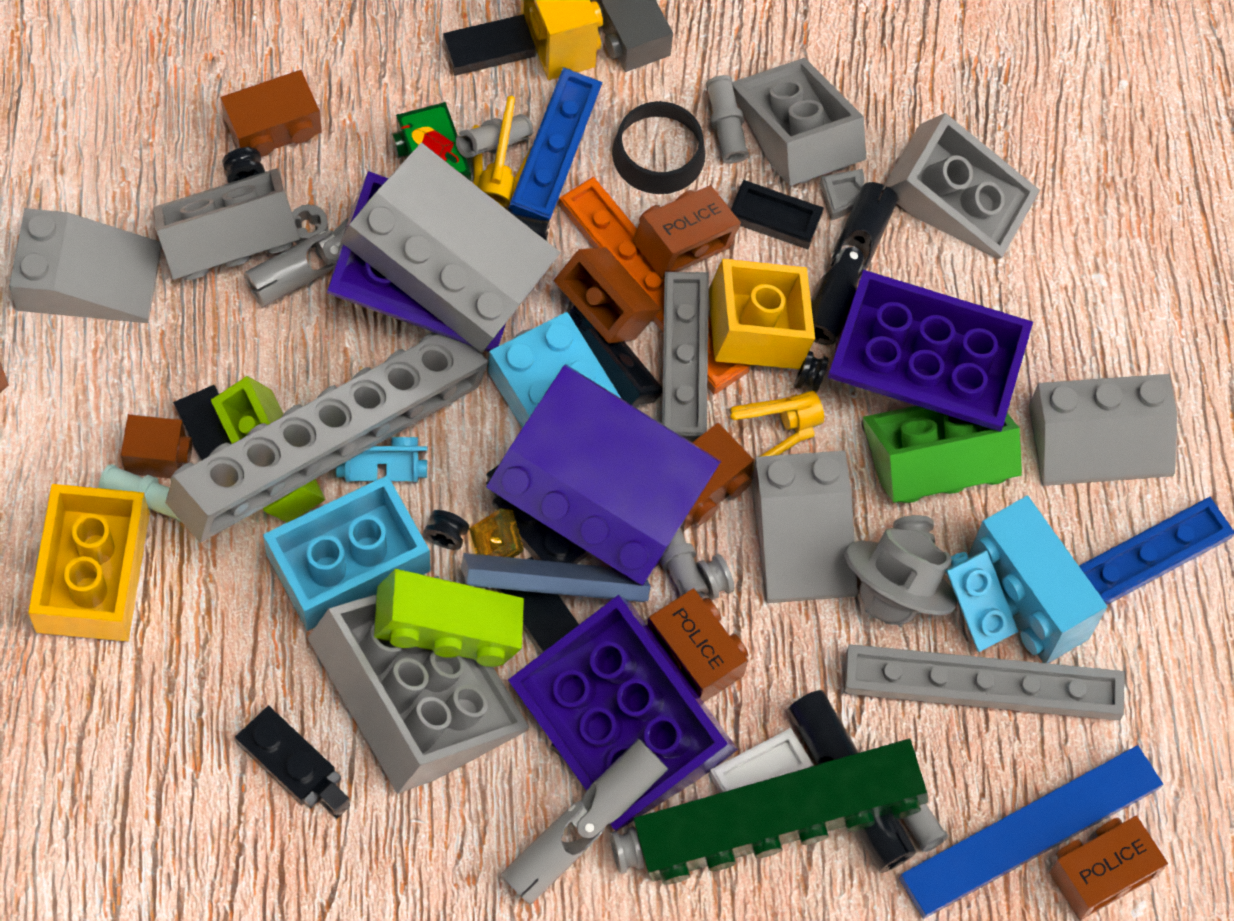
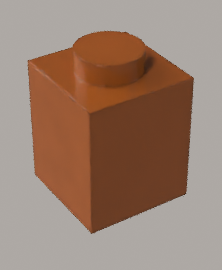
[120,414,192,479]

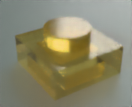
[469,508,524,558]

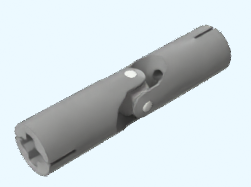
[244,218,349,307]
[501,738,668,904]

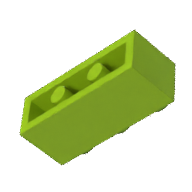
[211,376,326,523]
[374,569,524,667]

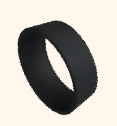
[612,101,705,194]

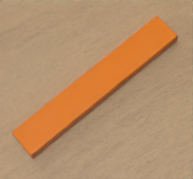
[559,176,750,395]

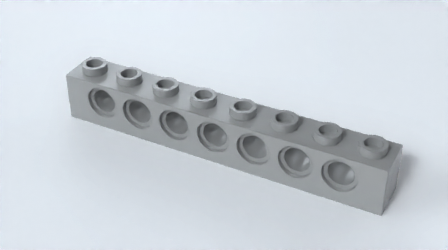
[165,332,489,543]

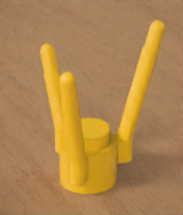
[472,95,533,207]
[730,390,824,471]

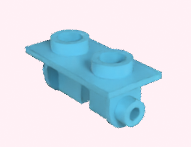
[336,437,428,482]
[946,550,1018,652]

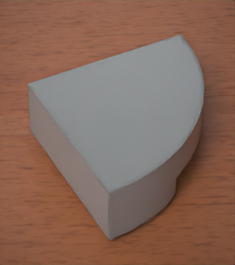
[820,169,864,220]

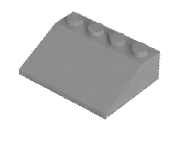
[340,143,561,353]
[307,576,529,794]

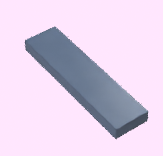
[461,553,651,602]

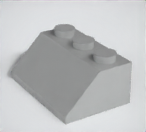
[153,168,300,280]
[1029,374,1177,486]

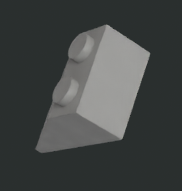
[732,58,866,186]
[882,113,1040,259]
[9,208,162,323]
[751,450,858,603]

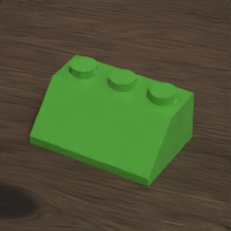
[863,406,1022,503]

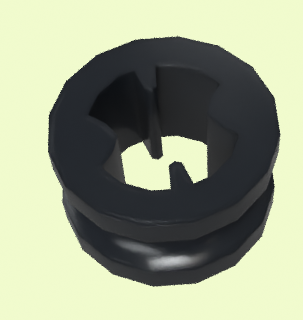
[222,147,265,183]
[794,351,829,393]
[423,510,469,550]

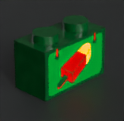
[391,102,471,181]

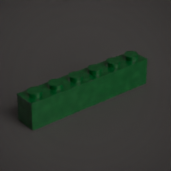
[634,738,928,885]

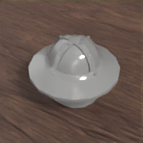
[844,528,958,627]

